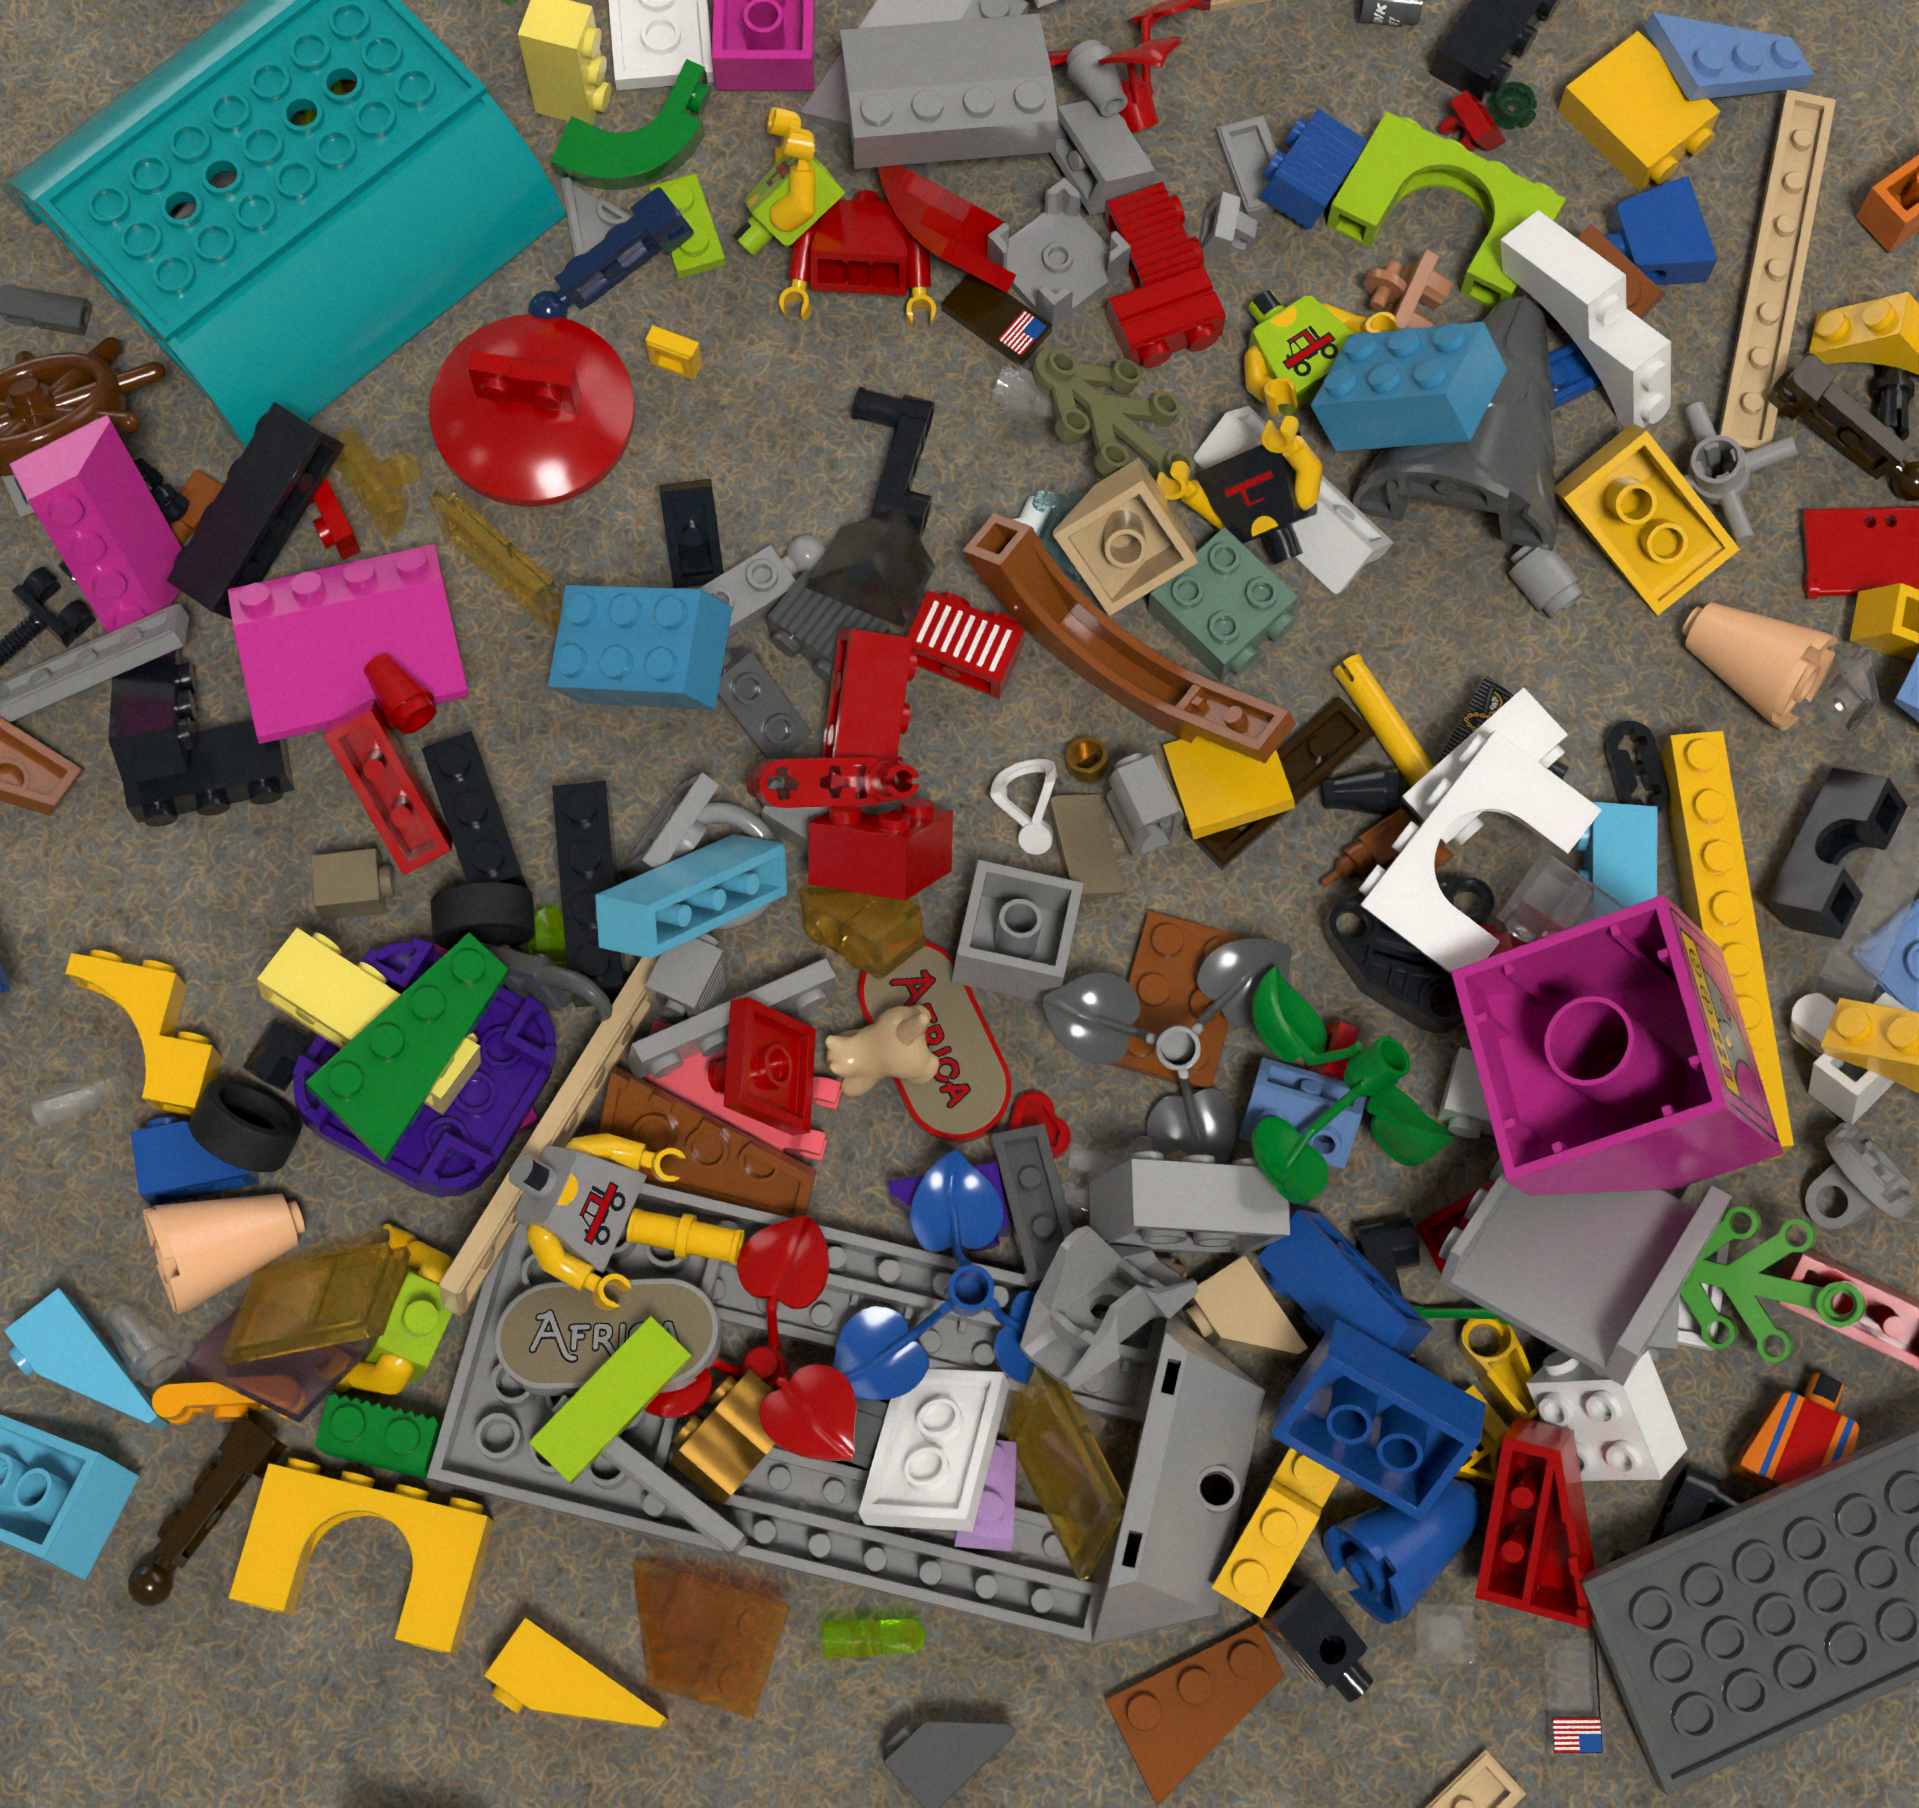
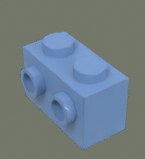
[1239,1057,1366,1170]

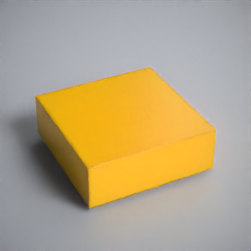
[645,325,702,379]

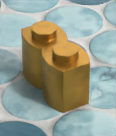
[670,1369,775,1507]

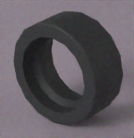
[430,882,536,950]
[188,1079,302,1172]

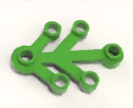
[1680,1206,1866,1363]

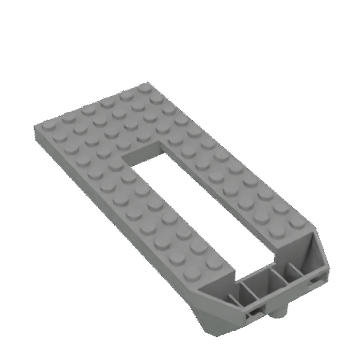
[427,1183,1265,1646]

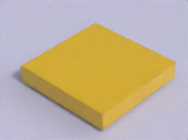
[1163,736,1295,840]

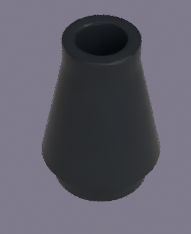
[1324,764,1401,817]

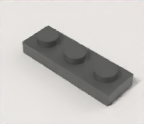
[991,1124,1073,1290]

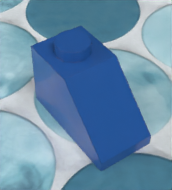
[131,1117,259,1206]

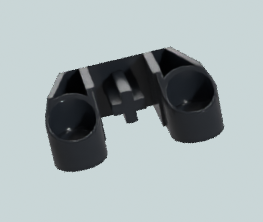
[1326,877,1494,1033]

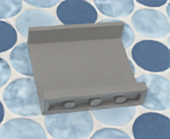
[1439,1158,1732,1386]

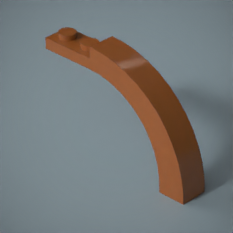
[963,513,1296,763]

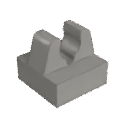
[1199,191,1258,260]

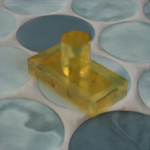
[334,427,420,540]

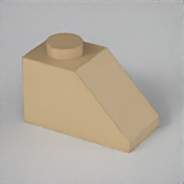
[1184,1255,1308,1362]

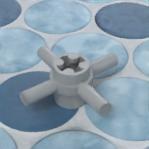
[1683,402,1798,545]

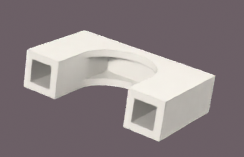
[1358,730,1602,976]

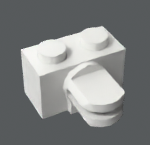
[1789,992,1910,1125]

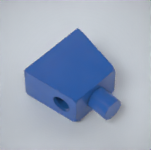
[1604,176,1717,285]

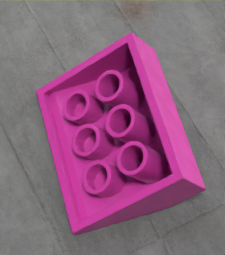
[228,544,469,744]

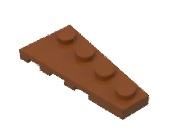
[598,1066,817,1218]

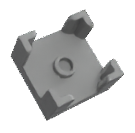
[987,177,1131,331]

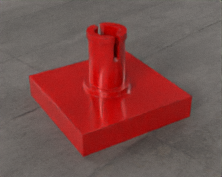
[708,997,816,1136]

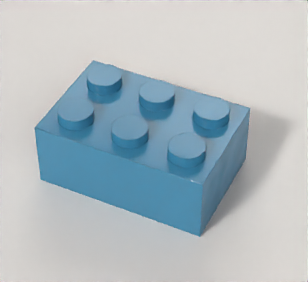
[1311,322,1507,452]
[548,585,733,710]

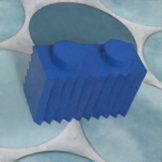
[1261,108,1368,229]

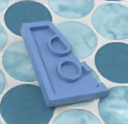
[1644,12,1814,100]

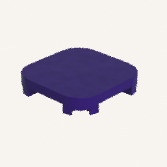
[292,937,557,1197]

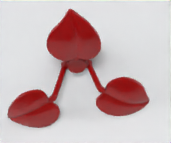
[1047,0,1211,132]
[644,1216,857,1461]

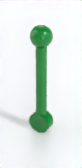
[1411,1305,1512,1325]

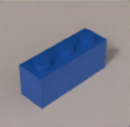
[1257,1210,1433,1358]

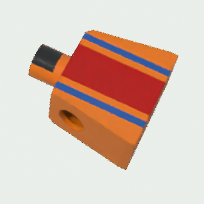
[1729,1373,1859,1491]

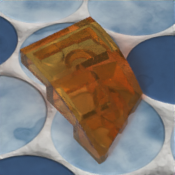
[633,1559,791,1720]

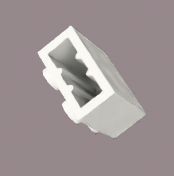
[1526,1350,1687,1481]

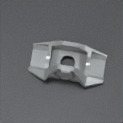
[1020,1225,1198,1391]

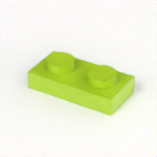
[648,173,726,279]

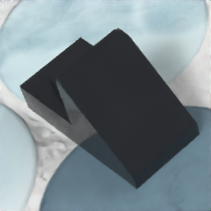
[659,479,724,588]

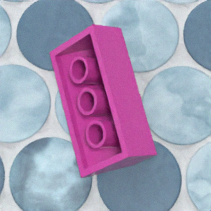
[9,415,182,634]

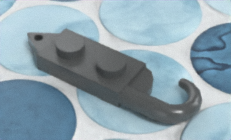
[480,942,612,1022]

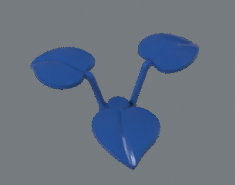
[833,1150,1058,1401]

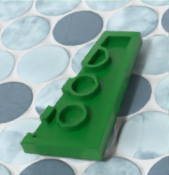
[305,932,509,1165]

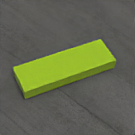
[528,1316,694,1484]

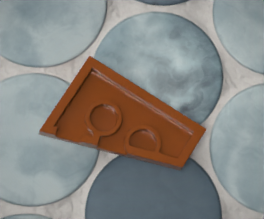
[0,717,83,816]

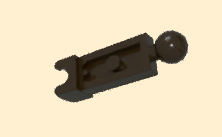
[1767,353,1919,501]
[128,1416,287,1606]

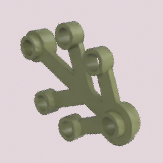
[1032,348,1195,482]

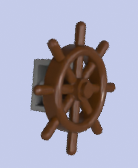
[0,337,166,517]

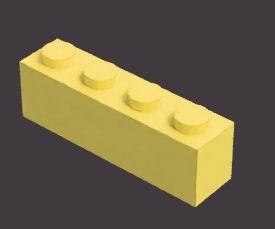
[257,928,481,1115]

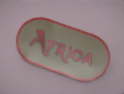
[859,939,1012,1143]

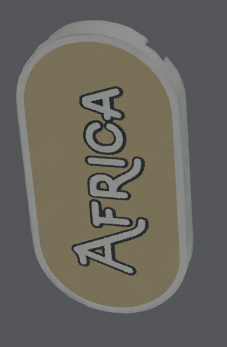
[495,1278,722,1396]

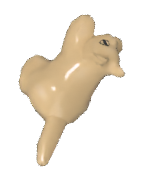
[825,1004,939,1097]

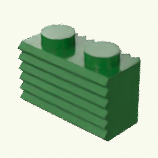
[315,1392,442,1480]

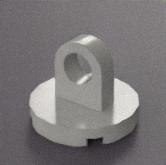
[1805,1122,1918,1229]

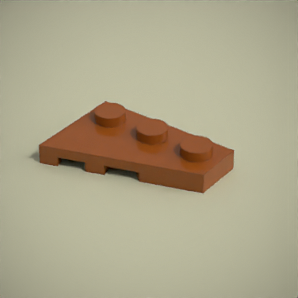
[1105,1623,1285,1807]

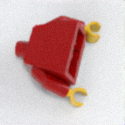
[779,190,936,328]

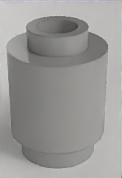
[1508,546,1584,619]

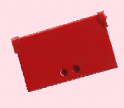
[1802,507,1919,599]

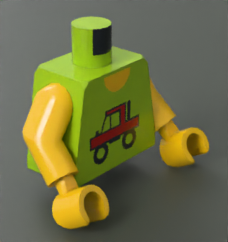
[733,107,846,256]
[1244,290,1399,417]
[315,1224,454,1395]

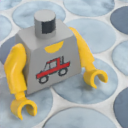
[509,1133,686,1311]

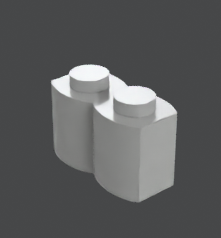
[1106,753,1184,858]

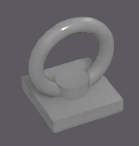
[619,773,777,930]

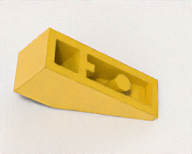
[1849,583,1919,660]
[484,1618,670,1730]

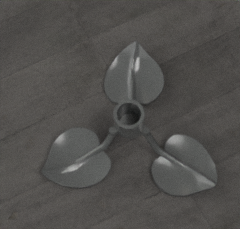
[1042,938,1292,1165]

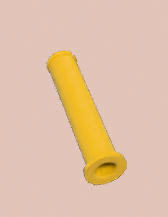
[1332,654,1435,788]

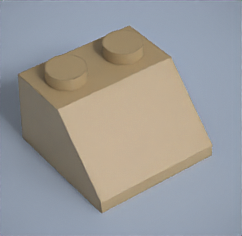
[1053,458,1198,616]

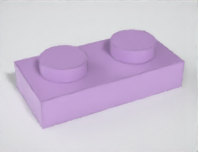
[954,1440,1017,1552]

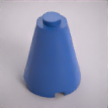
[1323,1478,1483,1624]

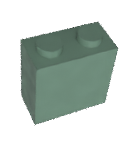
[1148,527,1298,681]

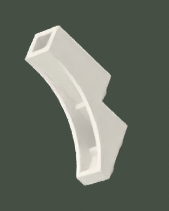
[1501,210,1671,428]

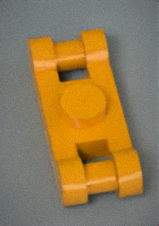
[152,1379,308,1425]

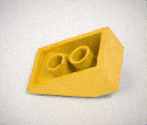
[1555,423,1740,616]

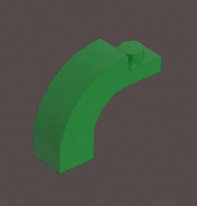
[550,59,711,190]

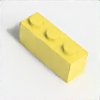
[518,0,612,125]

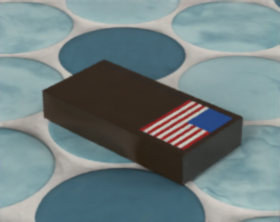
[942,273,1052,368]

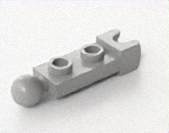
[699,534,827,636]

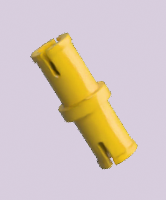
[626,1208,745,1265]

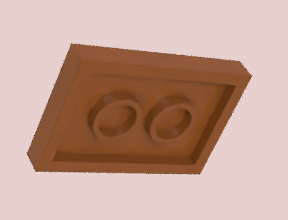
[1107,911,1248,1090]

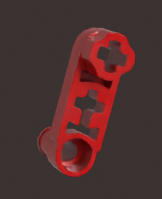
[746,756,919,808]

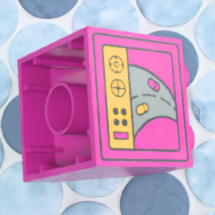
[1451,894,1784,1196]

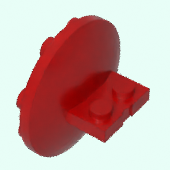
[429,314,635,507]

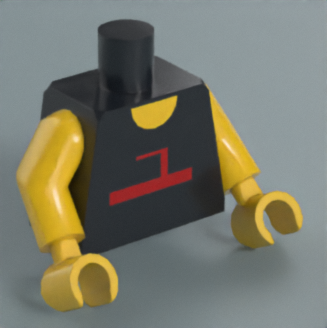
[1156,416,1323,565]

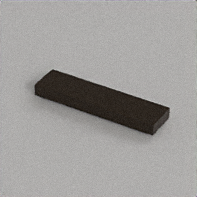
[1186,697,1375,870]

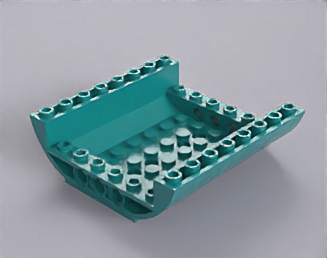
[2,0,567,450]

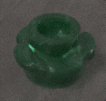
[1488,82,1537,130]

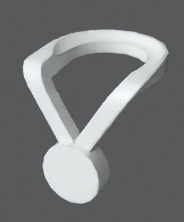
[990,758,1058,855]

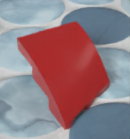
[877,165,1016,293]

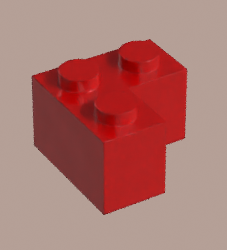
[808,798,953,901]

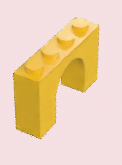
[229,1458,494,1656]

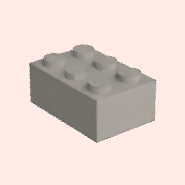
[1089,1151,1290,1255]

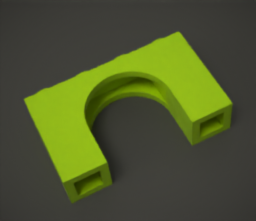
[1327,111,1566,309]

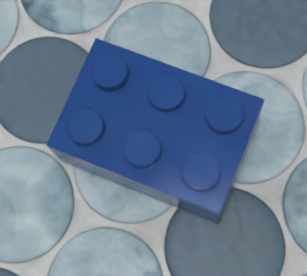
[1271,1319,1486,1522]

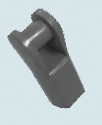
[0,285,92,336]

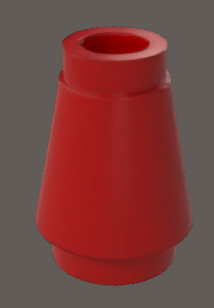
[363,653,437,734]

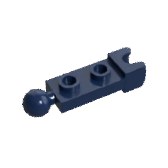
[528,187,694,319]

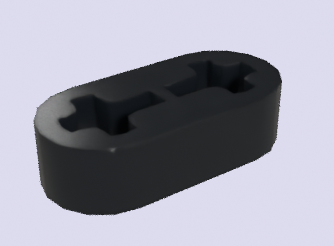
[1604,721,1669,815]

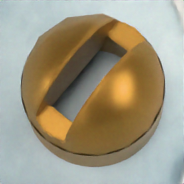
[1066,737,1109,784]

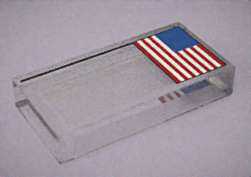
[1540,1639,1607,1757]

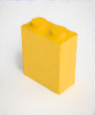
[1558,31,1721,191]

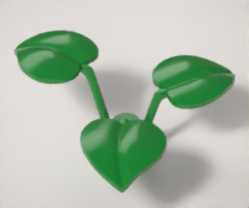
[1251,966,1455,1204]

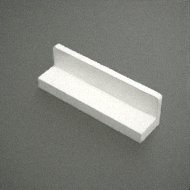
[1194,406,1394,594]

